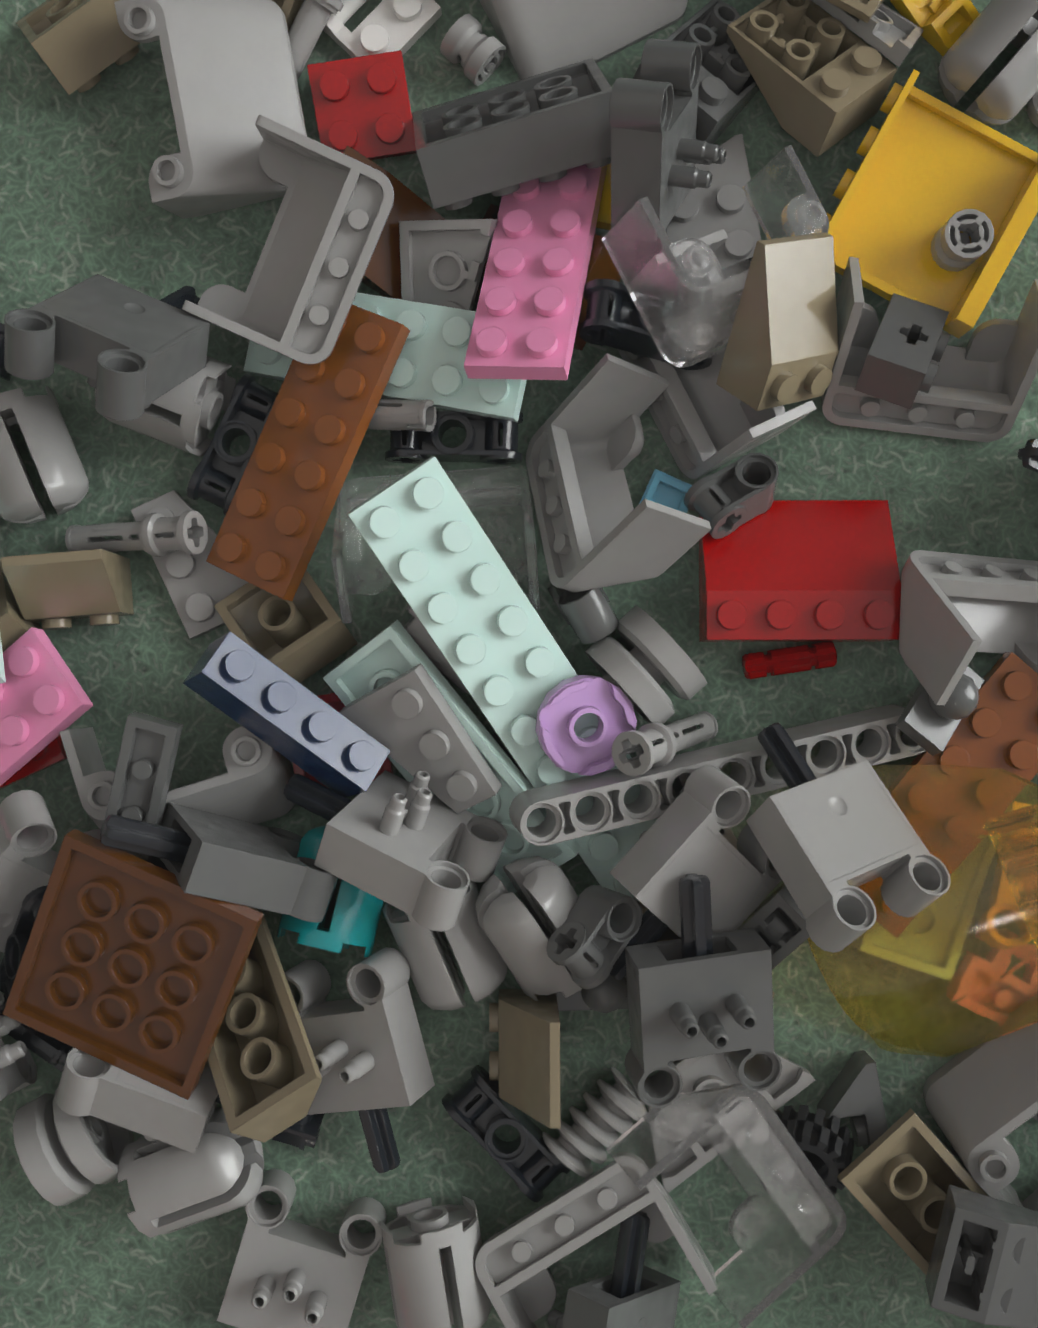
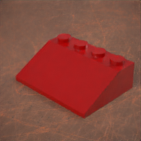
[699,500,901,642]

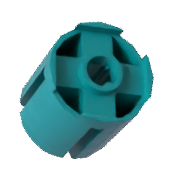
[276,826,384,957]

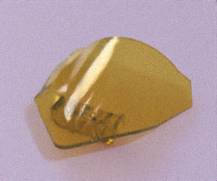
[807,765,1038,1057]

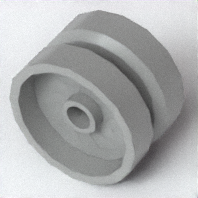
[585,606,707,724]
[13,1088,134,1206]

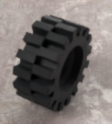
[759,1105,854,1198]

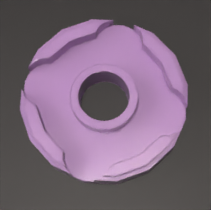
[535,675,637,776]

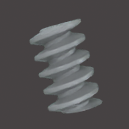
[542,1067,649,1178]

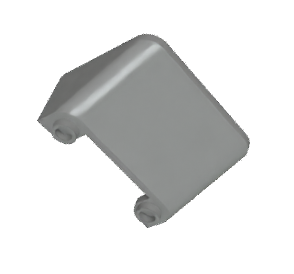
[114,0,307,219]
[479,0,688,80]
[182,114,394,365]

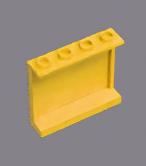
[811,69,1038,339]

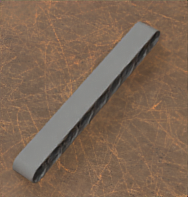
[509,704,926,846]

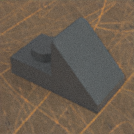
[817,1050,888,1150]

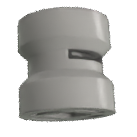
[440,13,506,86]
[931,209,994,272]

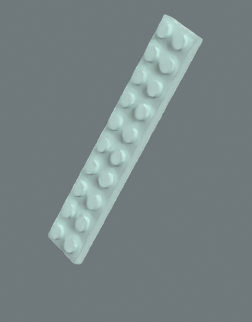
[347,456,658,901]

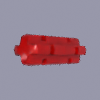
[742,641,837,679]

